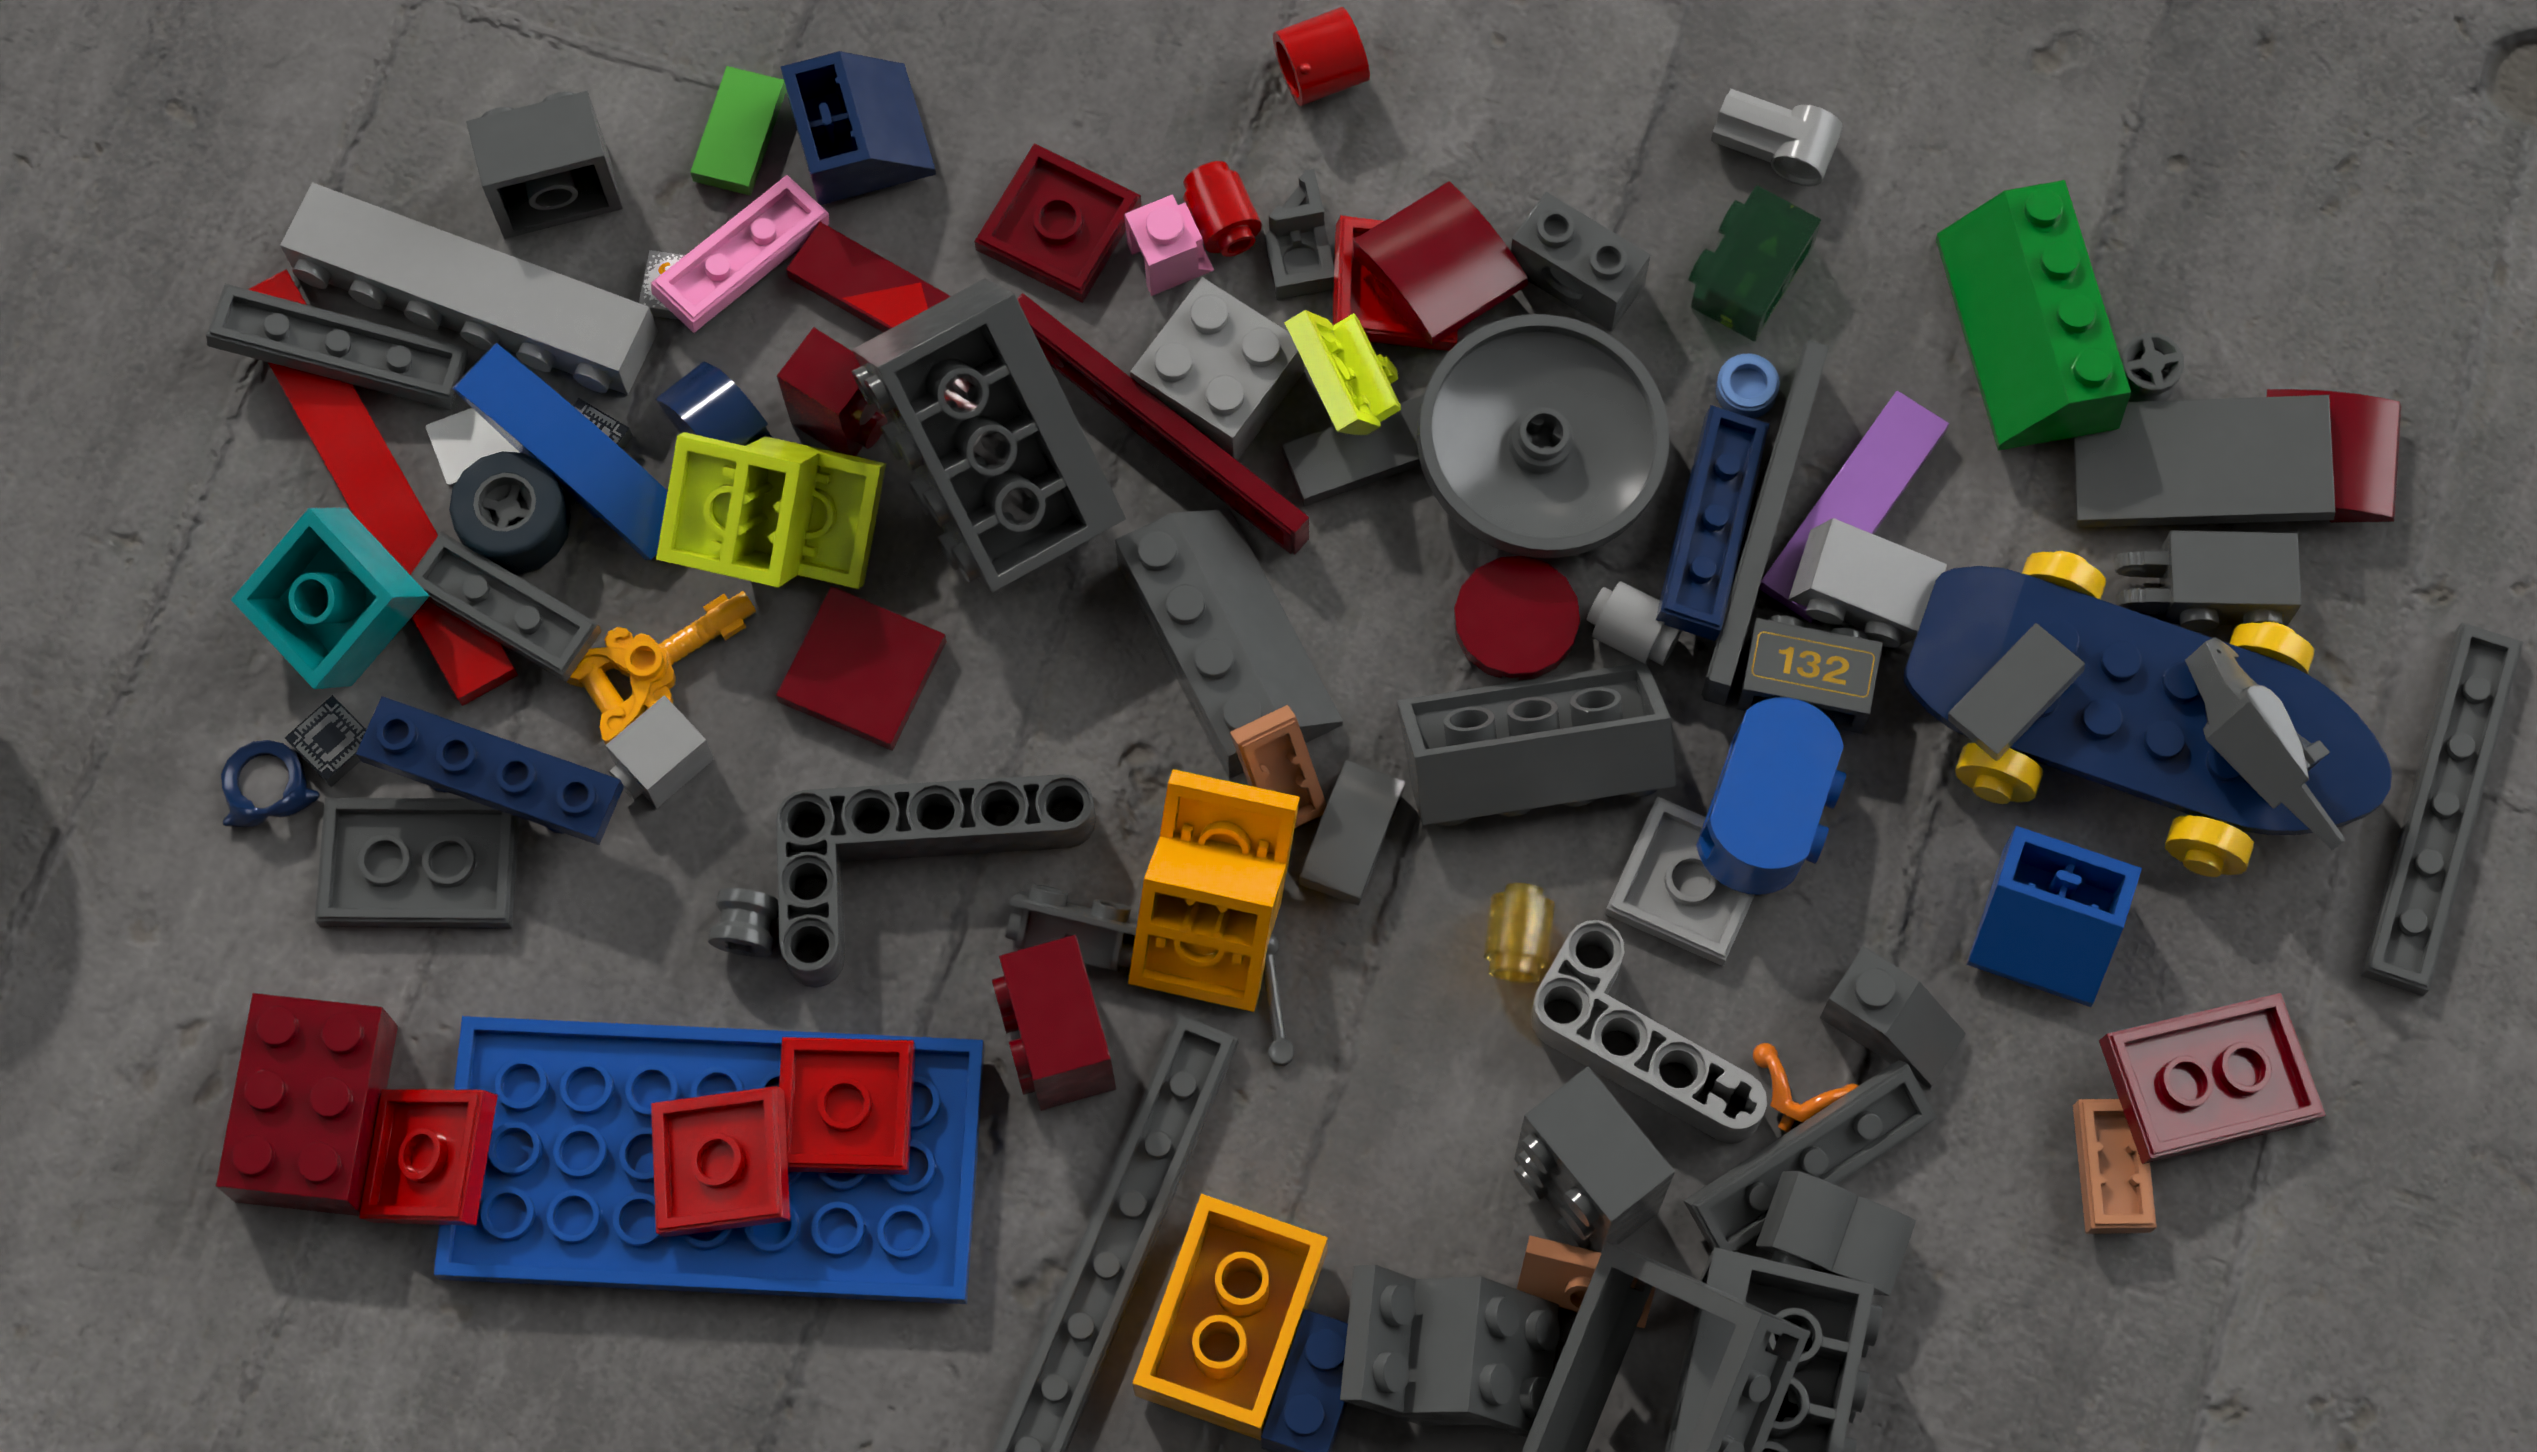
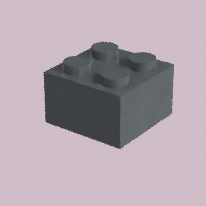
[466,90,623,239]

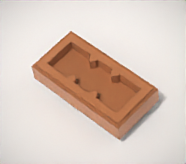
[1230,705,1327,828]
[2073,1099,2157,1234]
[1517,1235,1656,1328]

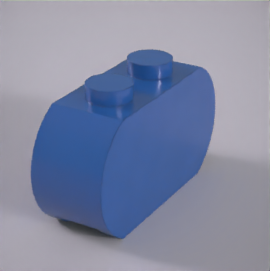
[1696,697,1846,895]

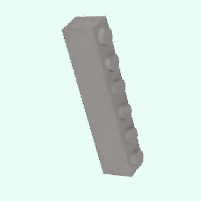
[280,182,658,395]

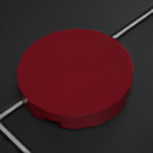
[1454,556,1580,680]

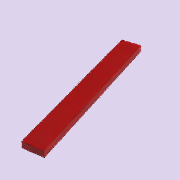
[248,269,518,706]

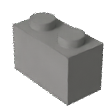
[1788,518,1947,648]

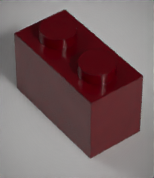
[777,327,888,456]

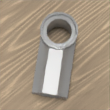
[1711,89,1843,186]

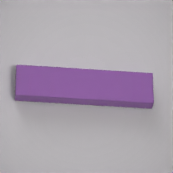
[1759,391,1949,623]

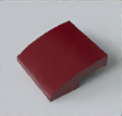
[1353,181,1528,345]
[2267,389,2401,523]

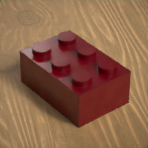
[216,993,398,1216]

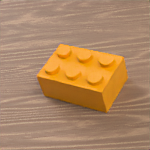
[1132,1194,1328,1440]

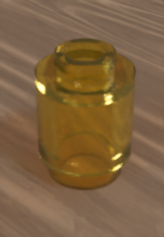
[1484,883,1555,983]

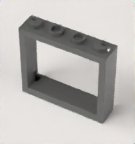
[1522,1242,1810,1452]

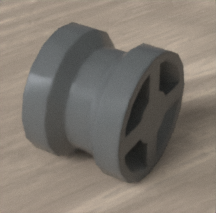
[2121,333,2184,402]
[708,888,779,957]

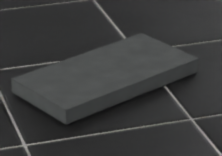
[2074,395,2335,528]

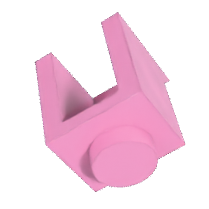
[1124,194,1214,296]

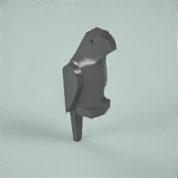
[2185,637,2346,850]

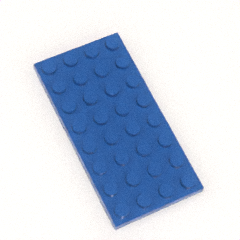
[434,1016,985,1304]

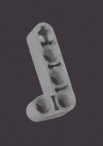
[1531,920,1767,1143]

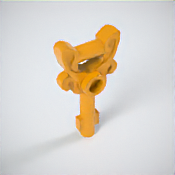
[567,591,756,744]

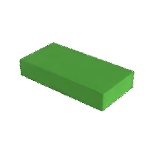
[690,66,786,196]

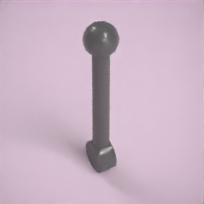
[1263,934,1294,1066]

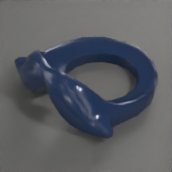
[221,740,320,828]

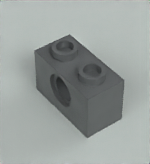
[1511,192,1651,332]

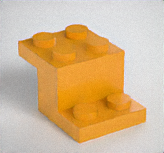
[1128,769,1300,1012]

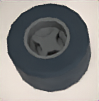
[449,451,571,575]

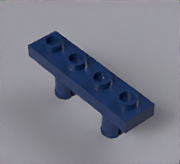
[356,696,624,845]

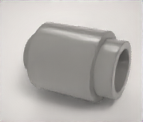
[1586,581,1682,666]

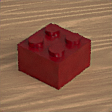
[991,934,1116,1111]

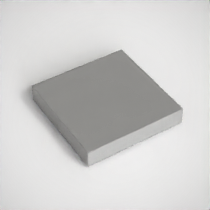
[1605,796,1755,966]

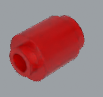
[1183,161,1262,257]

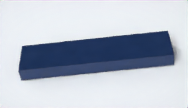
[1656,405,1770,641]

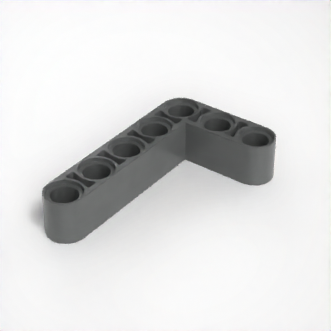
[776,774,1096,988]

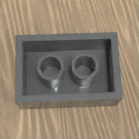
[1514,1066,1675,1253]

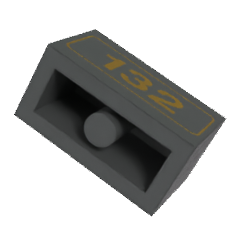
[1737,615,1883,734]

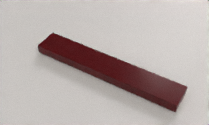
[1017,293,1309,555]

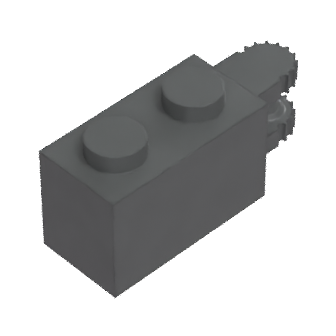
[2114,531,2302,632]

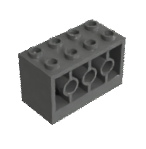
[852,278,1126,593]
[1665,1247,1882,1452]

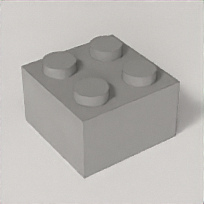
[1130,277,1305,461]

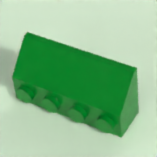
[1936,180,2131,451]

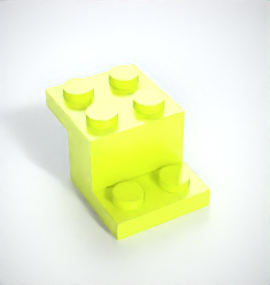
[656,432,886,589]

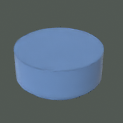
[1716,354,1780,419]

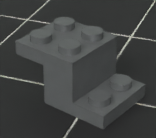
[1340,1265,1560,1437]

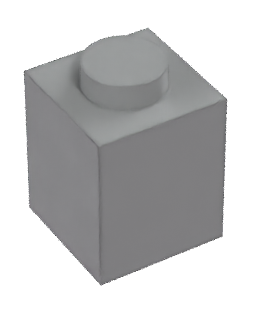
[606,695,714,809]

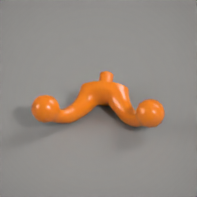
[1752,1043,1859,1132]

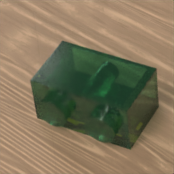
[1688,185,1821,342]

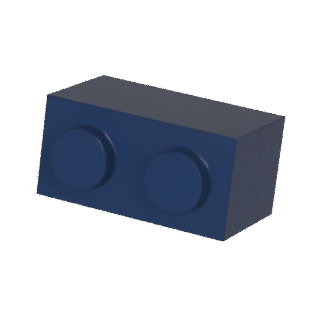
[1261,1309,1348,1452]

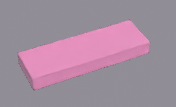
[651,175,829,333]

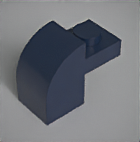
[655,362,773,446]

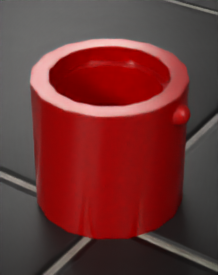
[1273,7,1370,106]

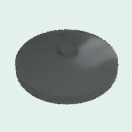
[1417,314,1669,558]

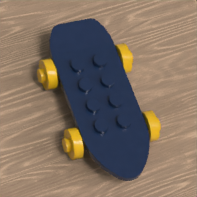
[1904,551,2392,877]

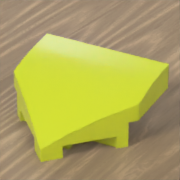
[1284,310,1401,435]

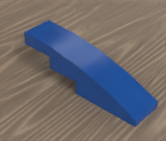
[452,343,668,560]

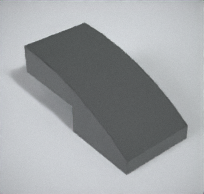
[1298,760,1406,906]

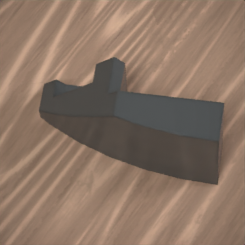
[1265,169,1334,300]

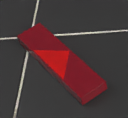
[786,222,951,333]

